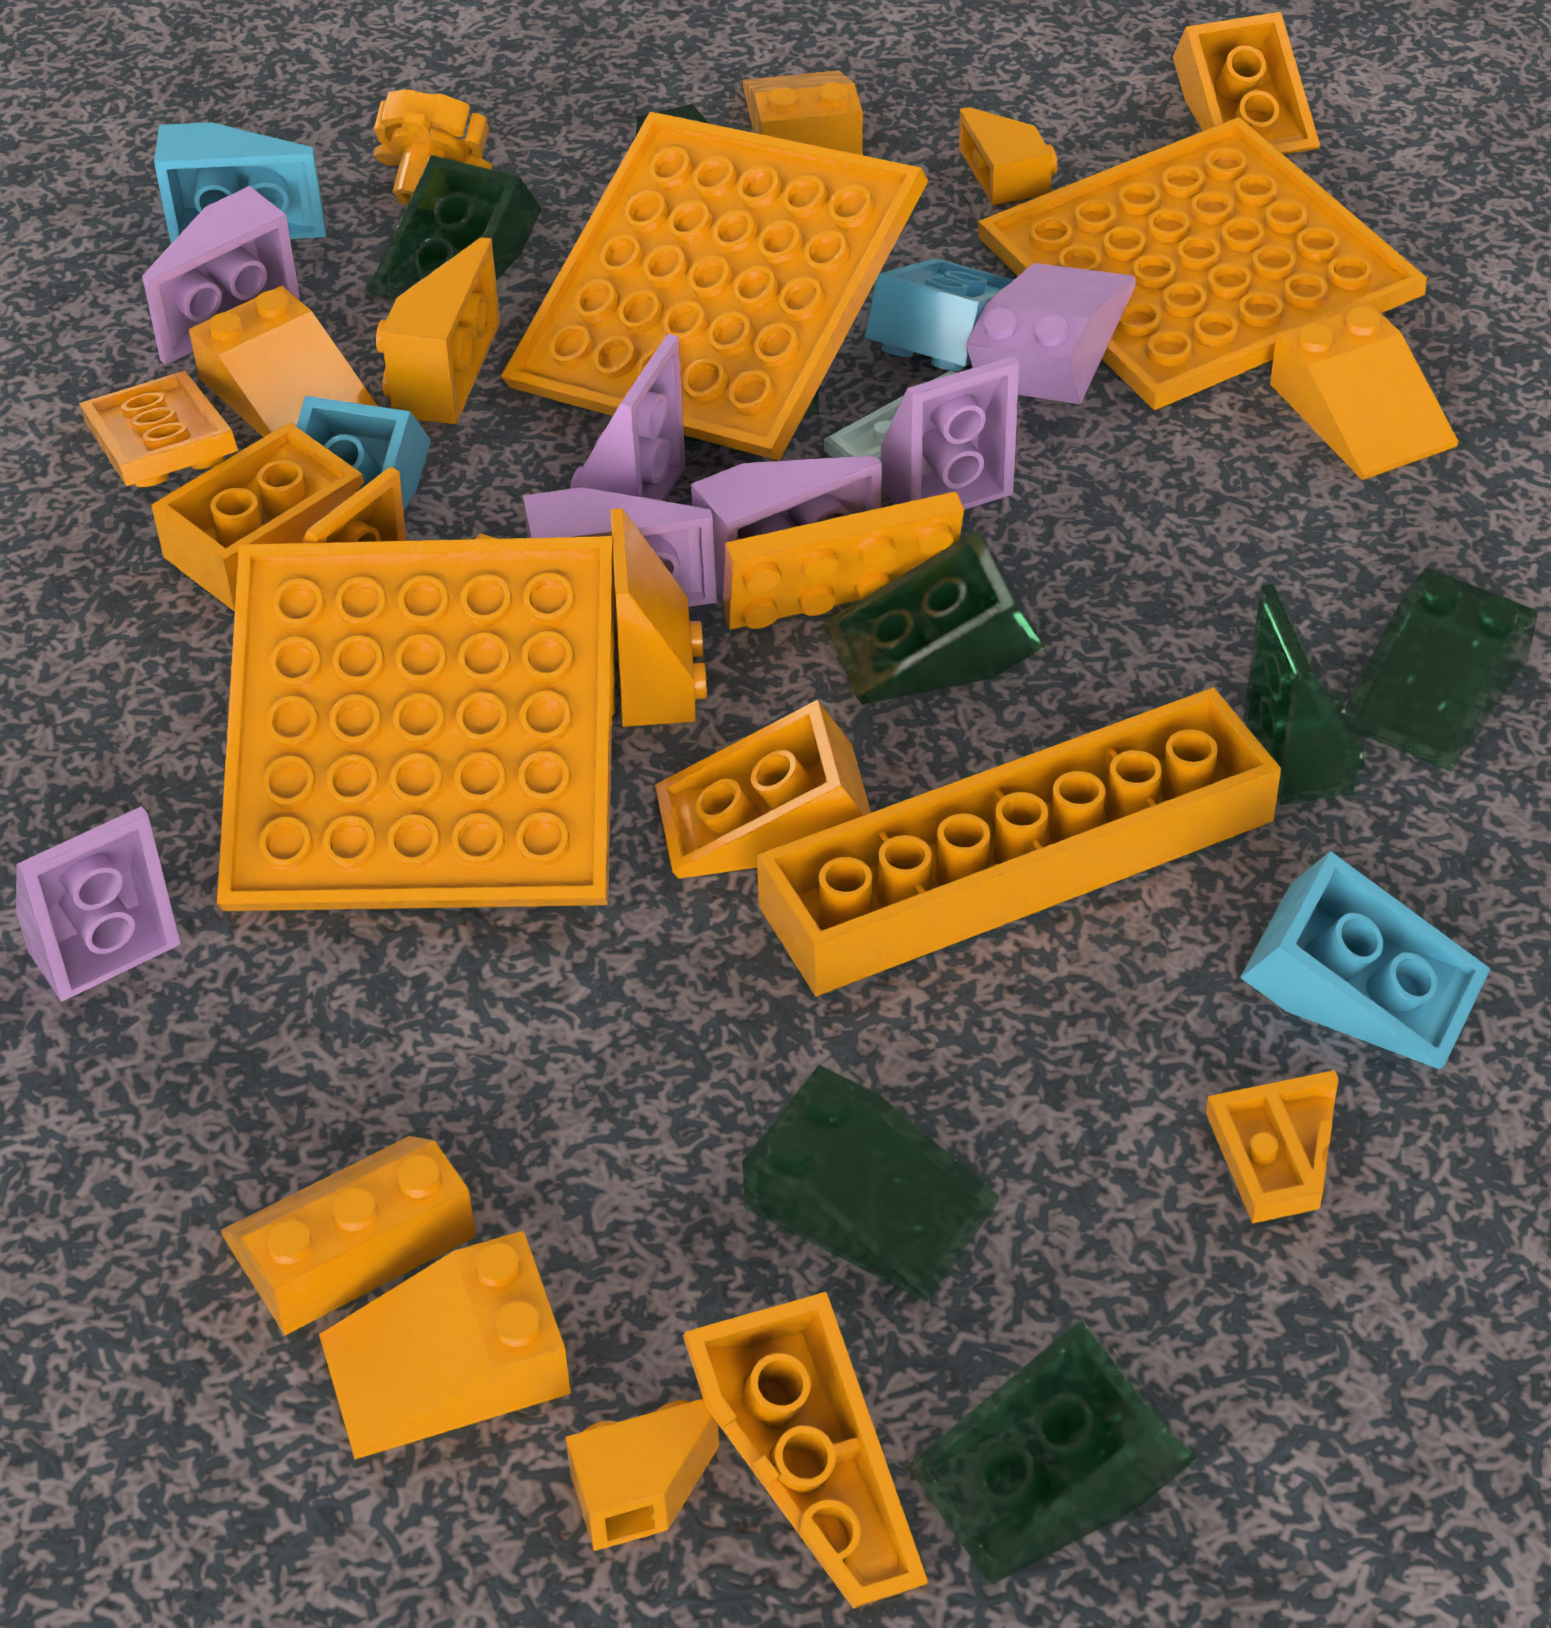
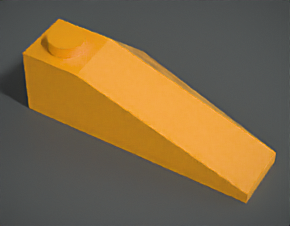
[683,1291,928,1609]

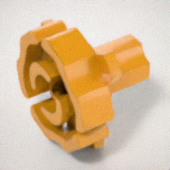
[373,89,493,210]

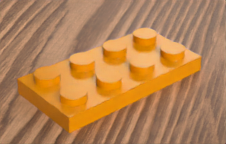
[79,371,238,487]
[723,491,964,630]

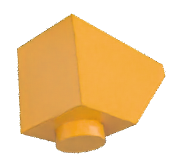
[959,107,1058,206]

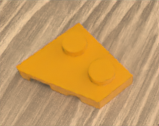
[1206,1070,1338,1224]

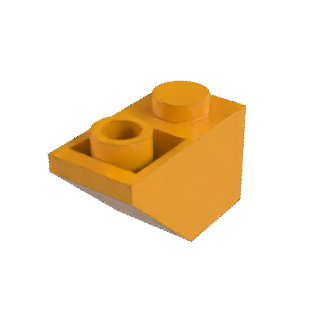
[565,1398,719,1551]

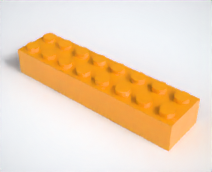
[757,687,1281,997]

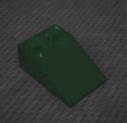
[367,155,542,301]
[825,530,1045,705]
[1338,567,1539,772]
[1244,584,1365,806]
[742,1065,999,1302]
[907,1319,1198,1585]

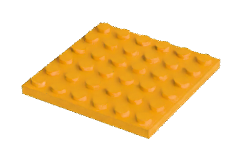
[501,112,928,461]
[978,117,1427,411]
[217,536,615,911]

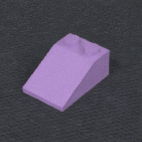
[142,186,300,365]
[966,263,1136,404]
[570,334,686,501]
[881,356,1019,510]
[691,455,882,601]
[523,487,717,618]
[16,806,181,1002]

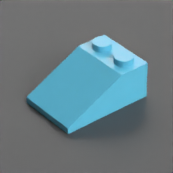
[154,122,327,244]
[865,258,1014,371]
[296,396,431,511]
[1240,851,1491,1069]

